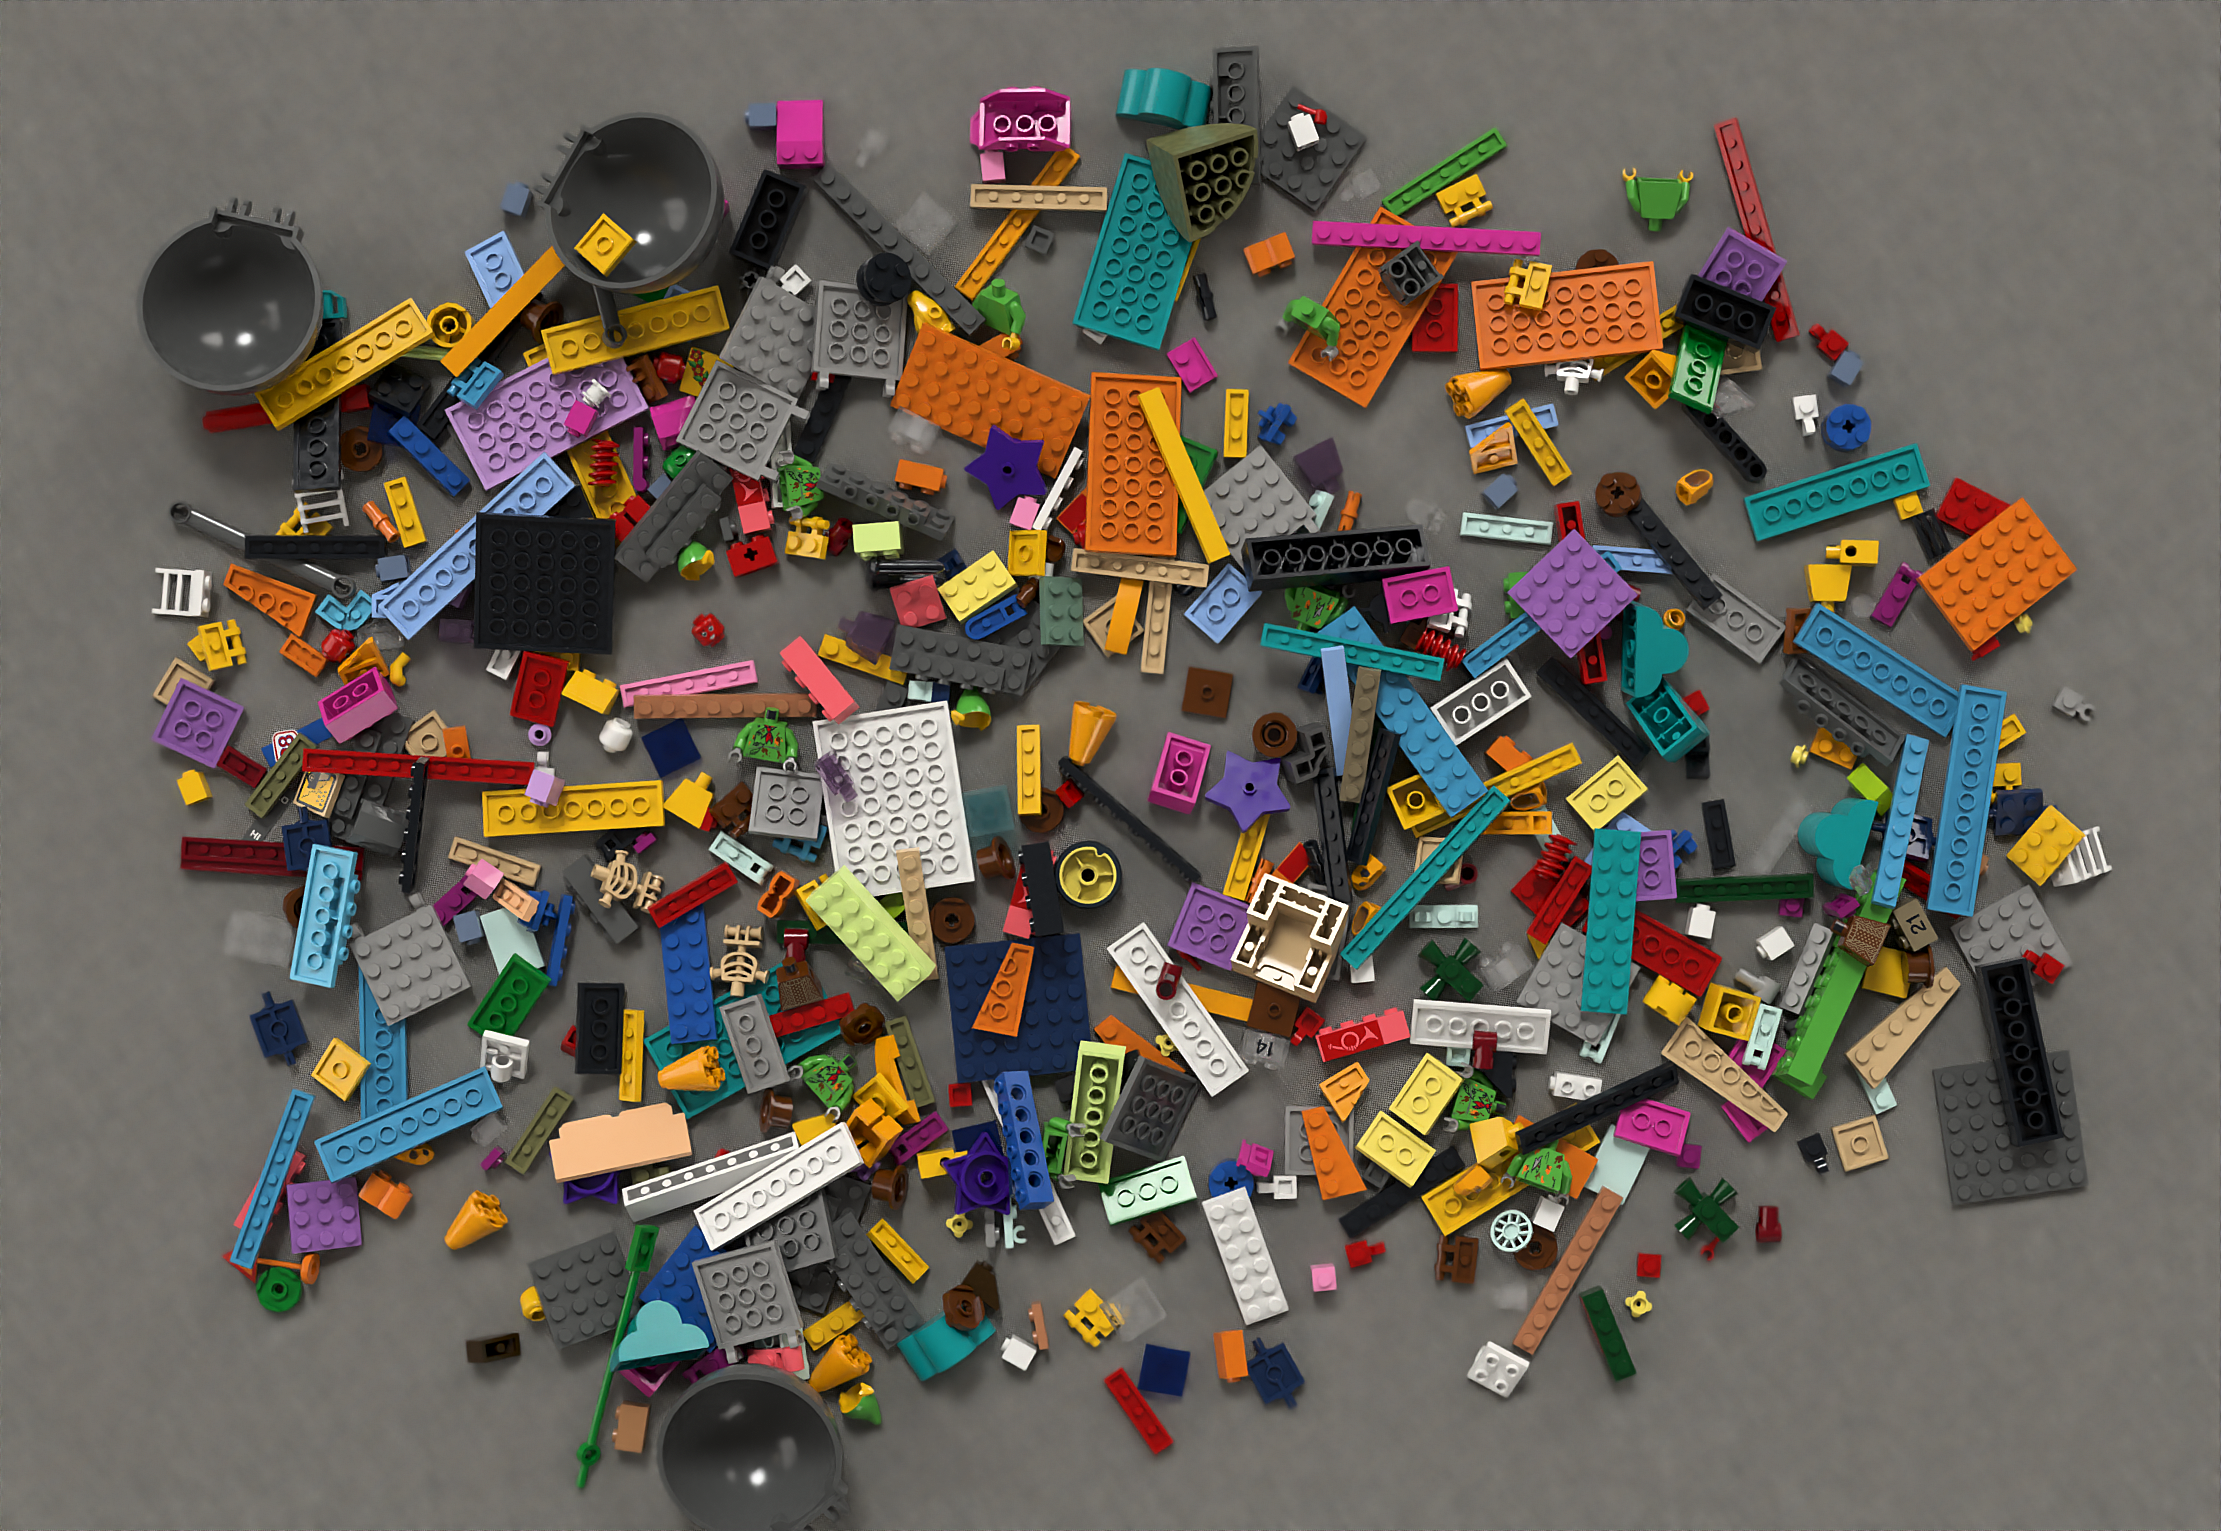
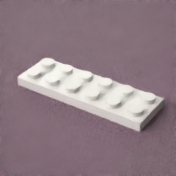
[1410,999,1551,1054]
[1202,1187,1289,1325]

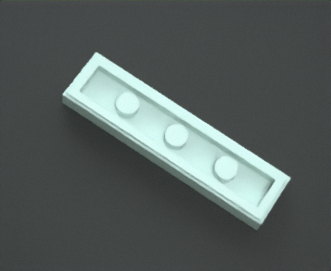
[1460,512,1553,545]

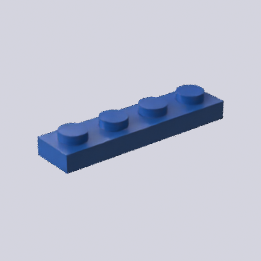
[388,416,470,497]
[546,893,575,986]

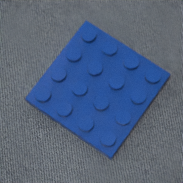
[639,1225,729,1353]

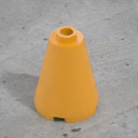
[1069,701,1117,766]

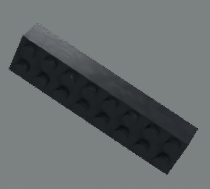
[1241,524,1431,592]
[1974,957,2064,1147]

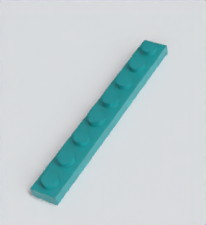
[1260,623,1444,682]

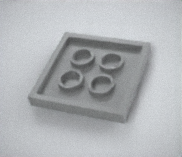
[748,767,823,842]
[1284,1106,1354,1175]

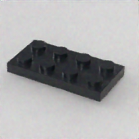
[575,982,624,1074]

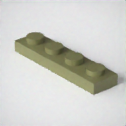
[244,732,319,819]
[885,1015,936,1108]
[505,1085,575,1175]

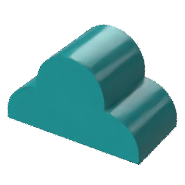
[1115,68,1213,129]
[1621,601,1689,697]
[1626,676,1710,763]
[1798,798,1879,890]
[610,1300,709,1372]
[896,1304,996,1381]

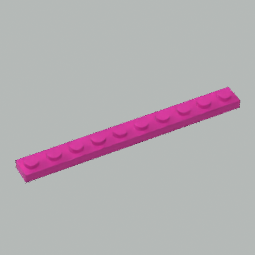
[1312,221,1541,256]

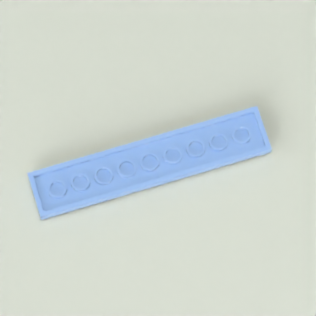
[378,452,576,640]

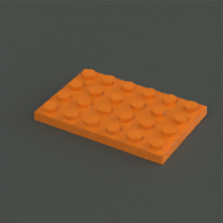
[1916,497,2078,651]

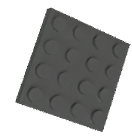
[1260,86,1367,212]
[954,587,1061,702]
[1100,1055,1201,1162]
[744,1187,839,1274]
[527,1231,641,1350]

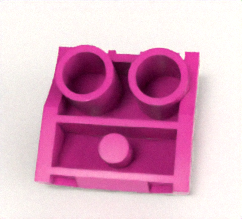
[649,395,696,451]

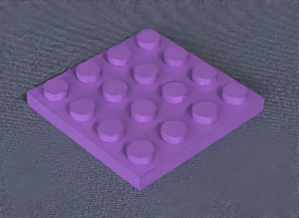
[1507,529,1638,659]

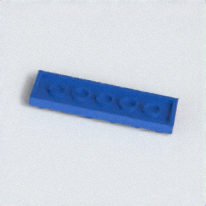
[660,903,718,1045]

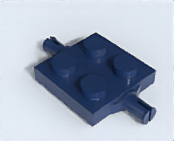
[1988,788,2058,836]
[281,806,332,874]
[1871,808,1936,863]
[249,991,309,1066]
[1247,1337,1305,1409]

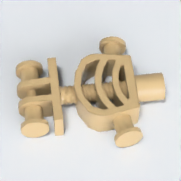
[591,850,665,914]
[710,924,770,998]

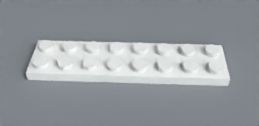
[1107,922,1249,1097]
[694,1122,864,1251]

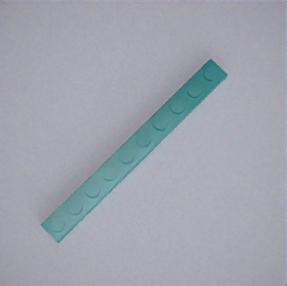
[1340,785,1511,970]

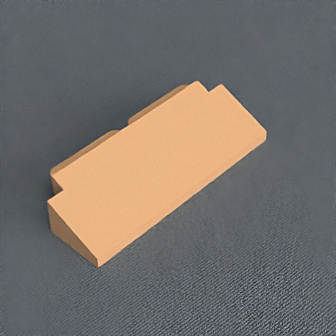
[549,1103,692,1183]

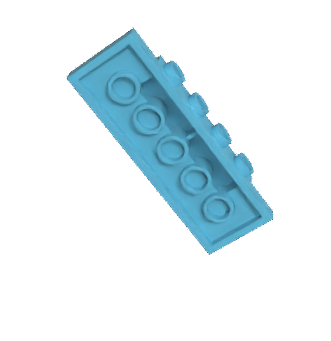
[289,844,361,988]

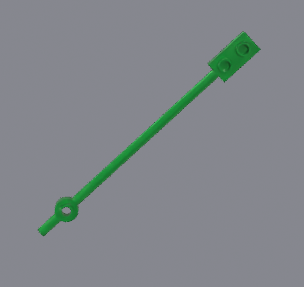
[576,1225,659,1488]

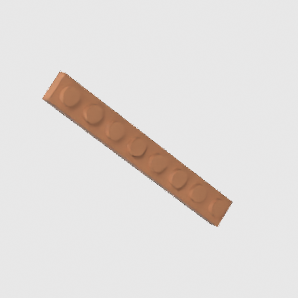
[633,693,817,719]
[1512,1185,1623,1355]

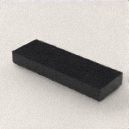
[1701,799,1736,870]

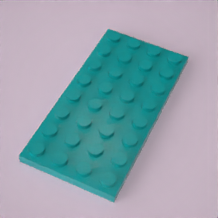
[1072,153,1192,351]
[643,958,841,1119]

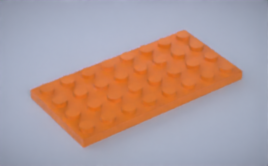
[1288,206,1459,409]
[1471,261,1663,371]
[890,322,1091,479]
[1085,372,1182,557]

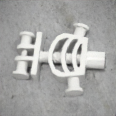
[1544,359,1604,395]

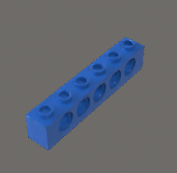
[994,1071,1054,1210]

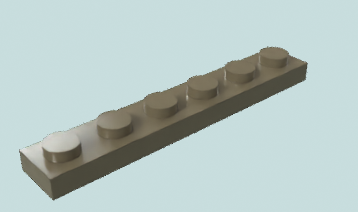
[1339,666,1381,803]

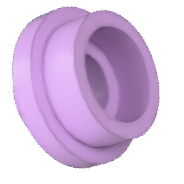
[528,723,552,746]

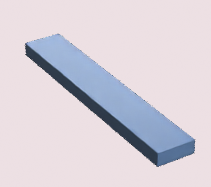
[1320,645,1352,776]

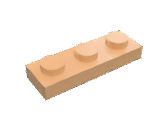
[492,878,539,922]

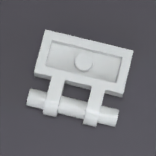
[1426,589,1472,638]

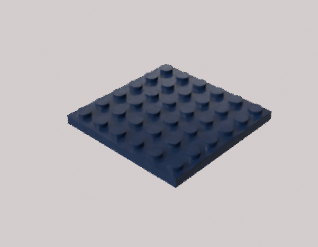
[944,933,1091,1083]

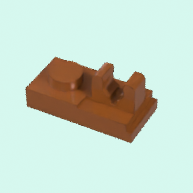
[626,354,668,403]
[1783,608,1811,654]

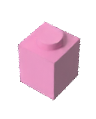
[980,149,1006,184]
[1009,495,1040,530]
[463,858,504,900]
[1310,1263,1337,1292]

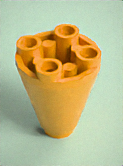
[1445,368,1512,419]
[658,1046,725,1091]
[444,1190,508,1250]
[808,1333,872,1393]

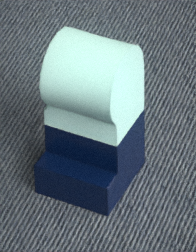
[907,681,951,704]

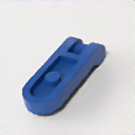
[965,594,1028,640]

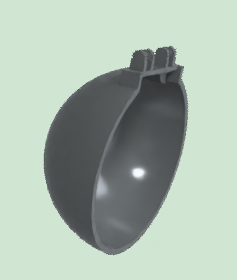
[533,112,725,294]
[137,196,324,396]
[656,1363,851,1531]

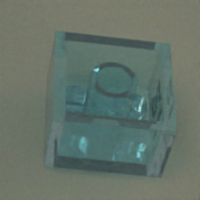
[962,784,1015,838]

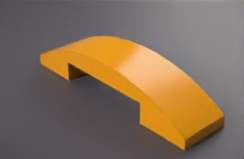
[1104,577,1144,655]
[1462,811,1552,835]
[875,1034,921,1125]

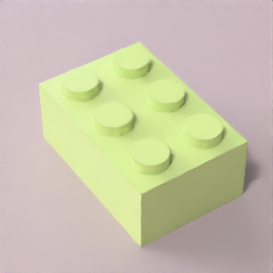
[852,521,904,561]

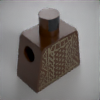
[1830,915,1891,967]
[776,957,824,1011]

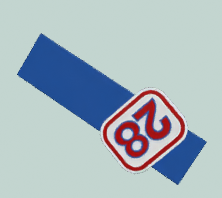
[261,718,333,768]

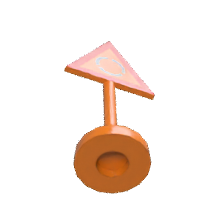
[221,1250,320,1284]

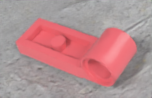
[747,1345,805,1372]

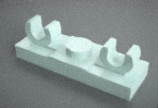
[1409,905,1478,928]
[1003,1198,1026,1248]

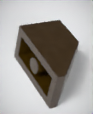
[961,1259,1001,1311]
[465,1332,521,1364]

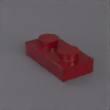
[216,745,268,788]

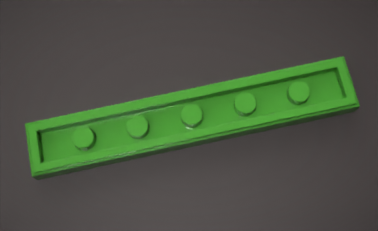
[1381,127,1508,217]

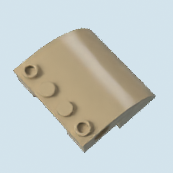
[1231,873,1349,1003]

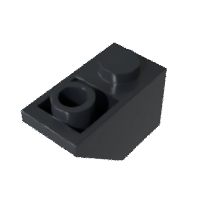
[1483,1051,1517,1098]

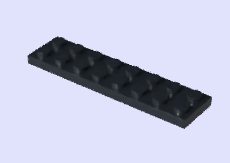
[293,318,342,494]

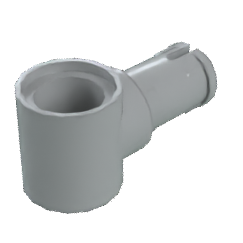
[1734,967,1781,1005]

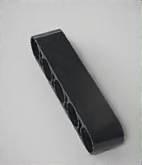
[1682,403,1767,483]

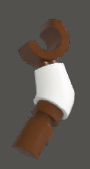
[1016,535,1065,608]

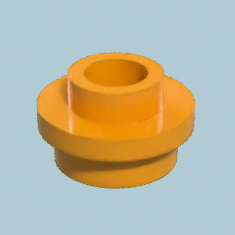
[1663,609,1685,631]

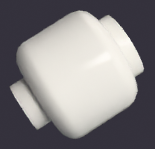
[599,718,633,753]

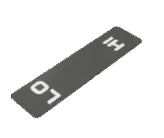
[242,788,296,841]

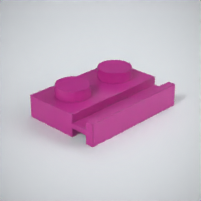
[1166,337,1218,393]
[1720,1100,1768,1143]
[1236,1139,1274,1177]

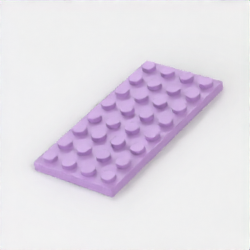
[445,358,649,491]

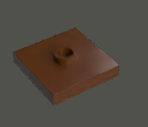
[1181,666,1233,718]
[1246,982,1301,1037]

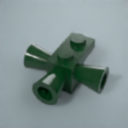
[1417,937,1484,1002]
[1674,1177,1740,1243]

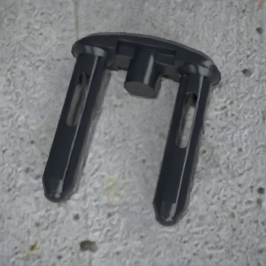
[866,557,945,592]

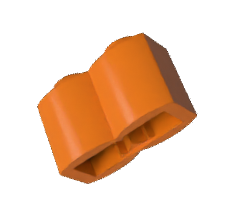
[1243,232,1295,278]
[757,871,800,919]
[358,1170,413,1220]

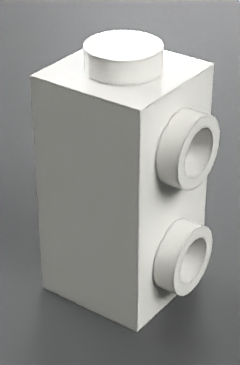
[1548,1071,1602,1100]

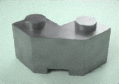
[1280,722,1331,784]

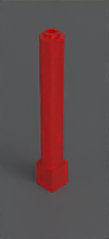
[202,384,374,434]

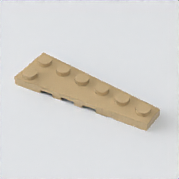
[1843,967,1961,1089]
[1661,1017,1788,1132]

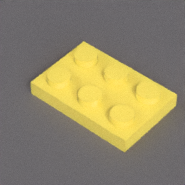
[937,551,1018,624]
[1566,756,1648,832]
[1389,1053,1465,1135]
[1355,1111,1436,1188]

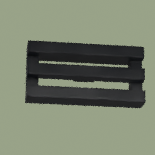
[1912,508,1952,559]

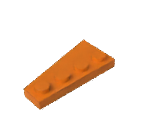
[223,563,318,638]
[972,943,1034,1037]
[1094,1014,1186,1073]
[1301,1106,1367,1200]

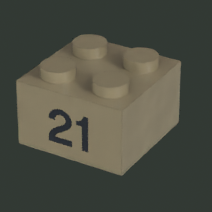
[1886,897,1938,952]

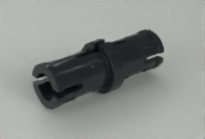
[1192,273,1217,321]
[1303,839,1326,885]

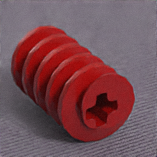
[588,439,620,487]
[1414,626,1466,672]
[1532,834,1577,884]

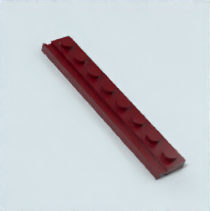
[180,836,365,881]

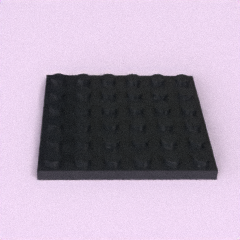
[474,512,616,655]

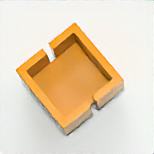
[846,1098,903,1168]

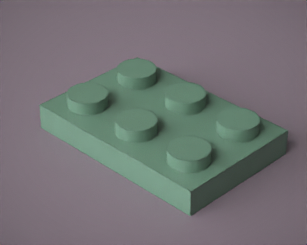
[1039,576,1084,647]

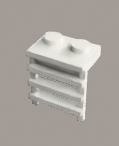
[292,470,349,533]
[152,568,212,618]
[2050,826,2112,887]

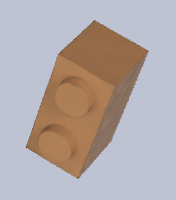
[612,1400,651,1453]

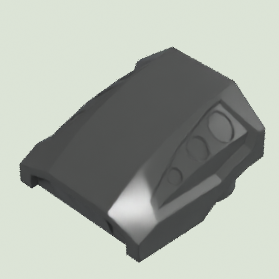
[1378,240,1444,306]
[346,799,408,858]

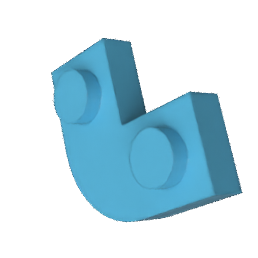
[315,589,372,631]

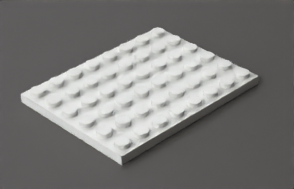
[812,701,975,896]

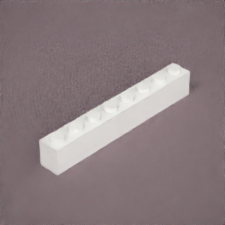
[622,1131,801,1222]

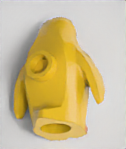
[907,290,956,334]

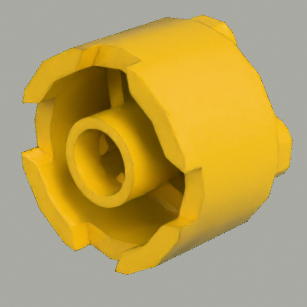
[427,302,476,349]
[1642,975,1697,1026]

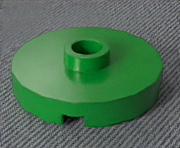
[256,1266,303,1312]

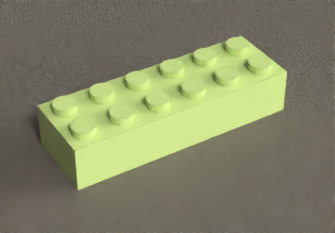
[805,865,936,1002]
[1063,1040,1126,1184]

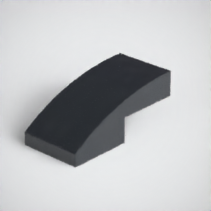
[1685,735,1710,779]

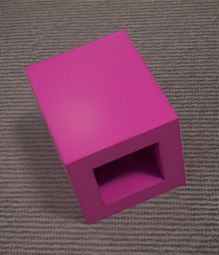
[564,400,599,438]

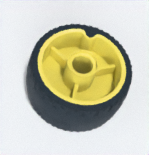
[1054,841,1122,909]

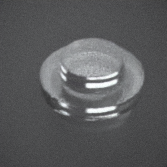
[1851,595,1875,617]

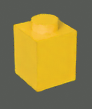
[176,769,213,805]

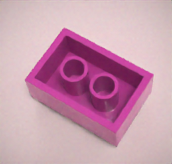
[318,666,398,744]

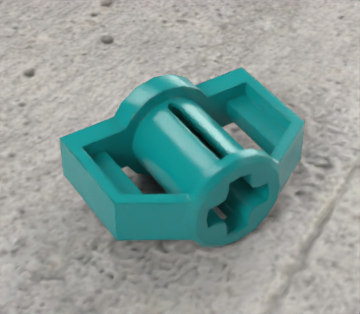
[323,290,347,319]

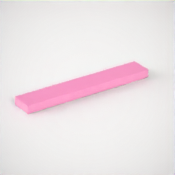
[620,660,758,708]

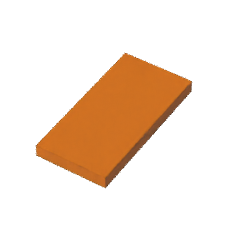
[1506,1114,1599,1199]

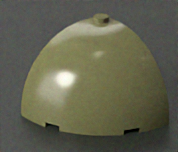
[1146,123,1258,242]

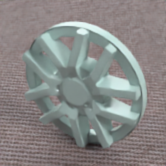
[1491,1210,1533,1252]

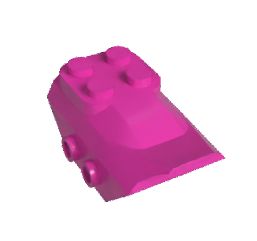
[970,86,1072,152]

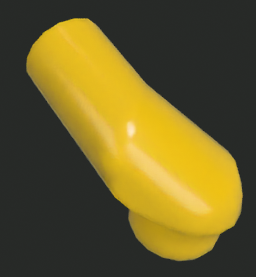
[390,652,411,687]

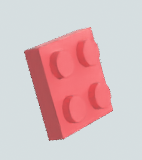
[889,575,946,628]

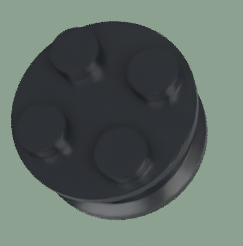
[856,252,911,306]

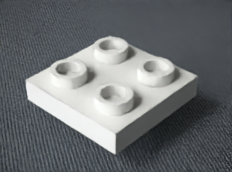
[480,1030,530,1082]
[1467,1341,1529,1398]

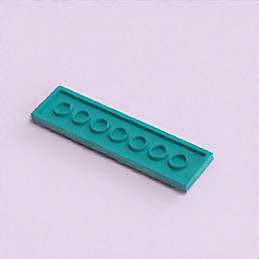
[1743,443,1931,542]
[1580,828,1641,1015]

